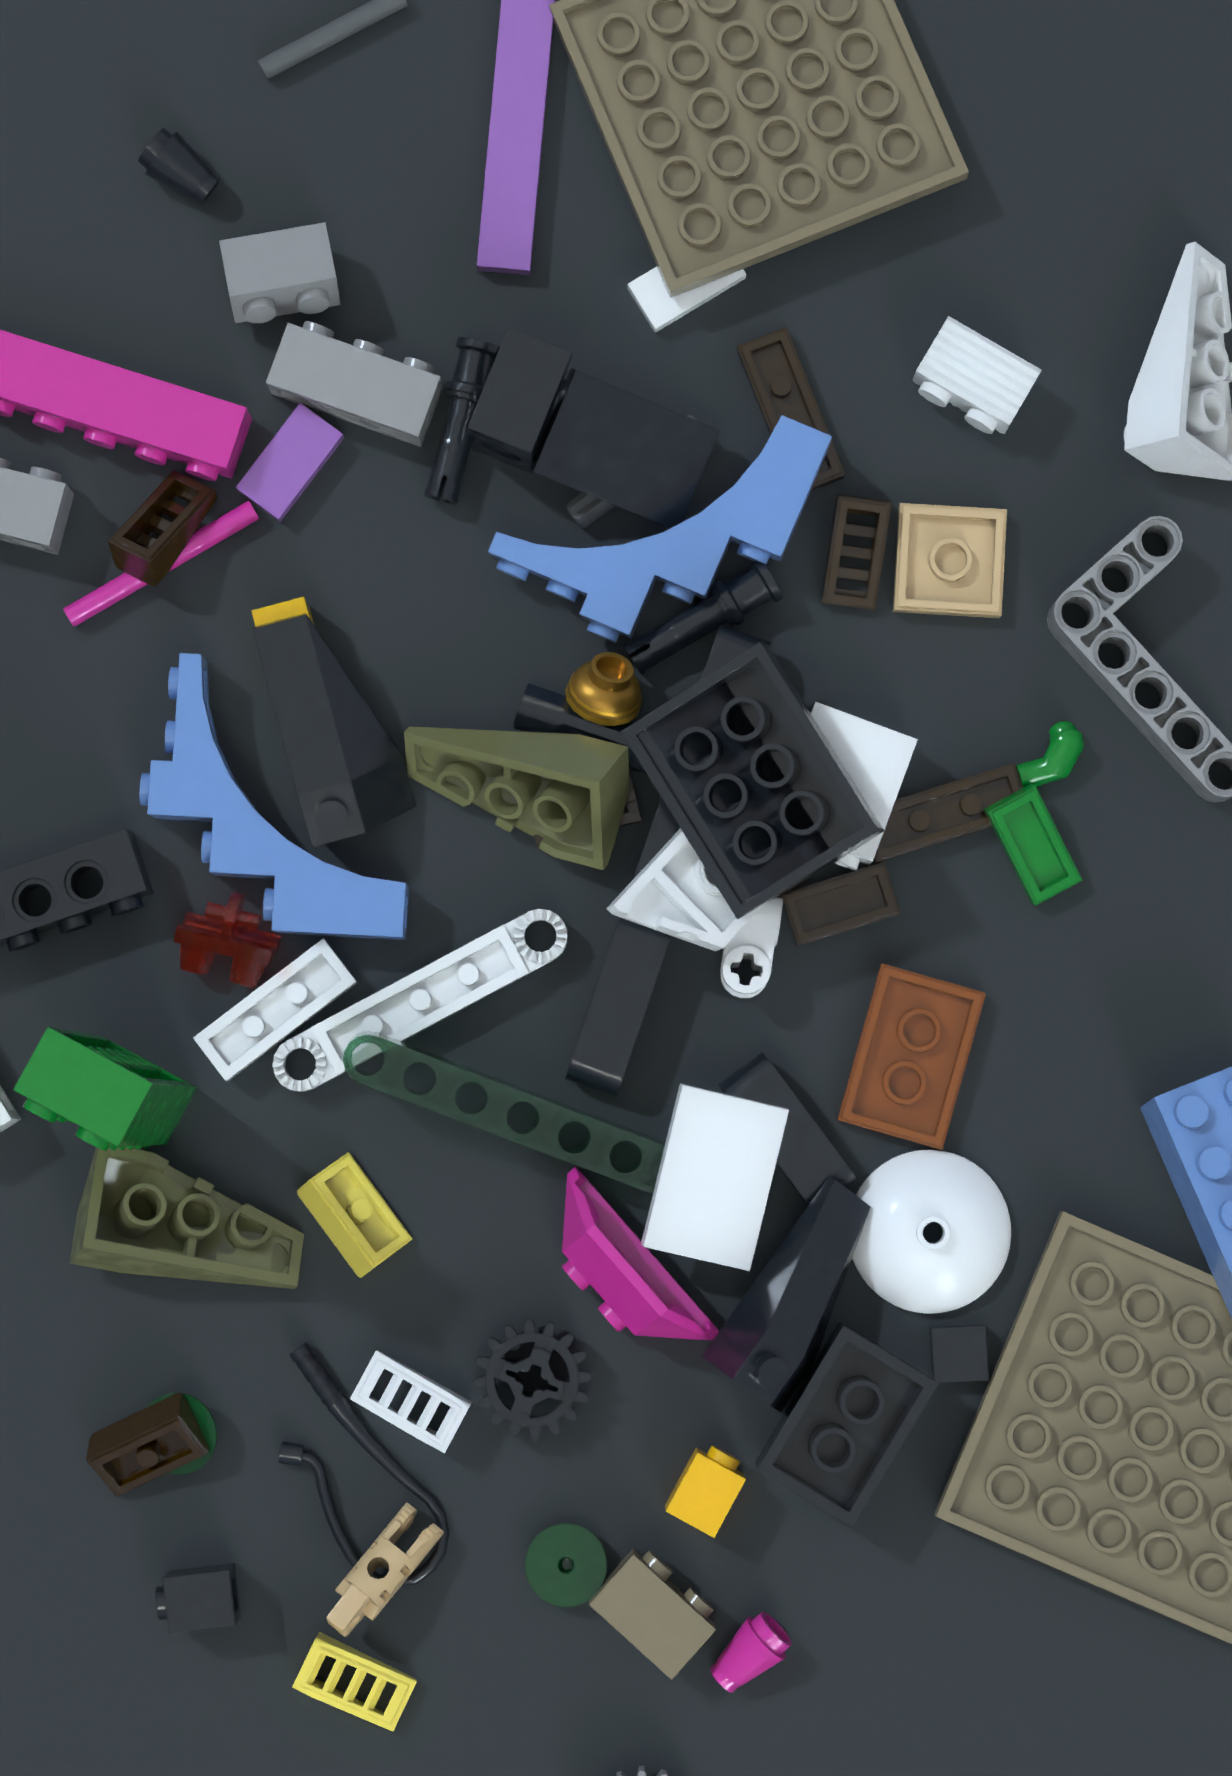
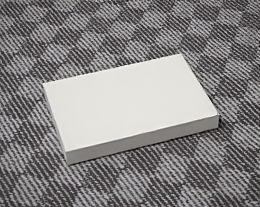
[641,1083,789,1271]

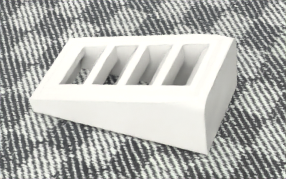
[350,1350,472,1454]

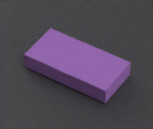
[235,403,344,522]

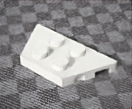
[606,828,761,951]

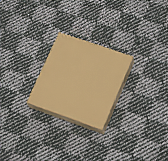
[893,503,1007,618]

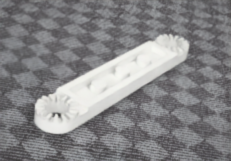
[272,909,568,1092]

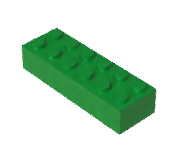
[13,1027,198,1151]

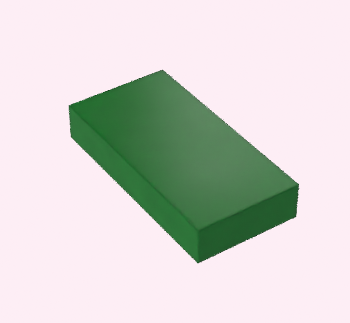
[984,784,1082,906]

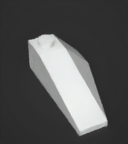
[1124,242,1232,481]

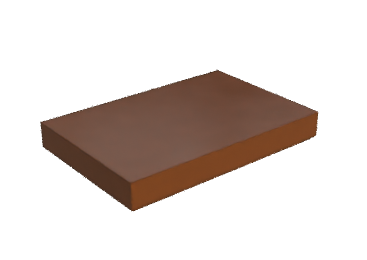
[837,963,986,1150]

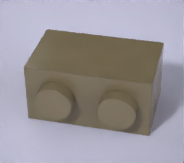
[589,1548,716,1680]

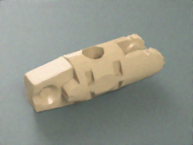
[326,1502,444,1637]

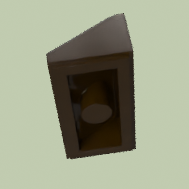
[86,1392,209,1497]

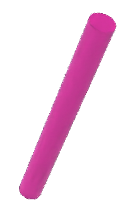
[63,500,260,627]

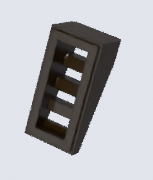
[108,470,218,587]
[821,493,892,610]

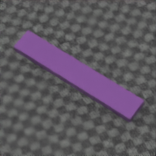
[476,0,555,275]

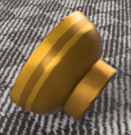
[565,652,642,726]

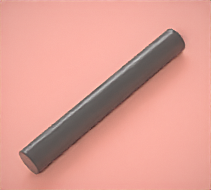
[257,0,408,80]

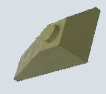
[404,727,630,870]
[69,1147,304,1289]

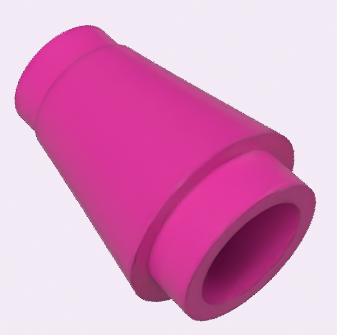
[710,1611,792,1693]

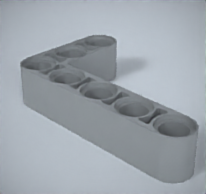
[1047,516,1232,803]

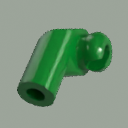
[1015,721,1084,787]

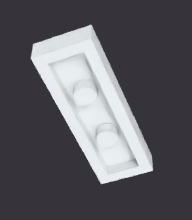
[193,938,358,1081]

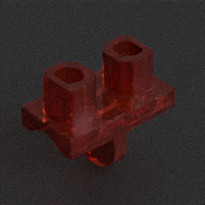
[173,892,282,988]

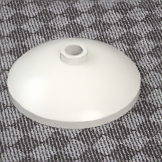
[852,1150,1011,1314]

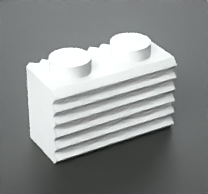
[912,316,1042,434]

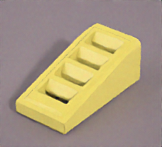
[292,1632,418,1732]

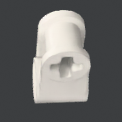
[720,897,783,999]

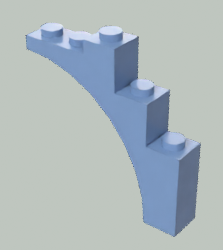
[488,415,832,643]
[139,653,409,940]

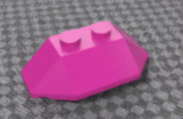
[561,1166,719,1341]

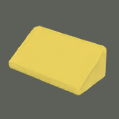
[297,1152,413,1278]

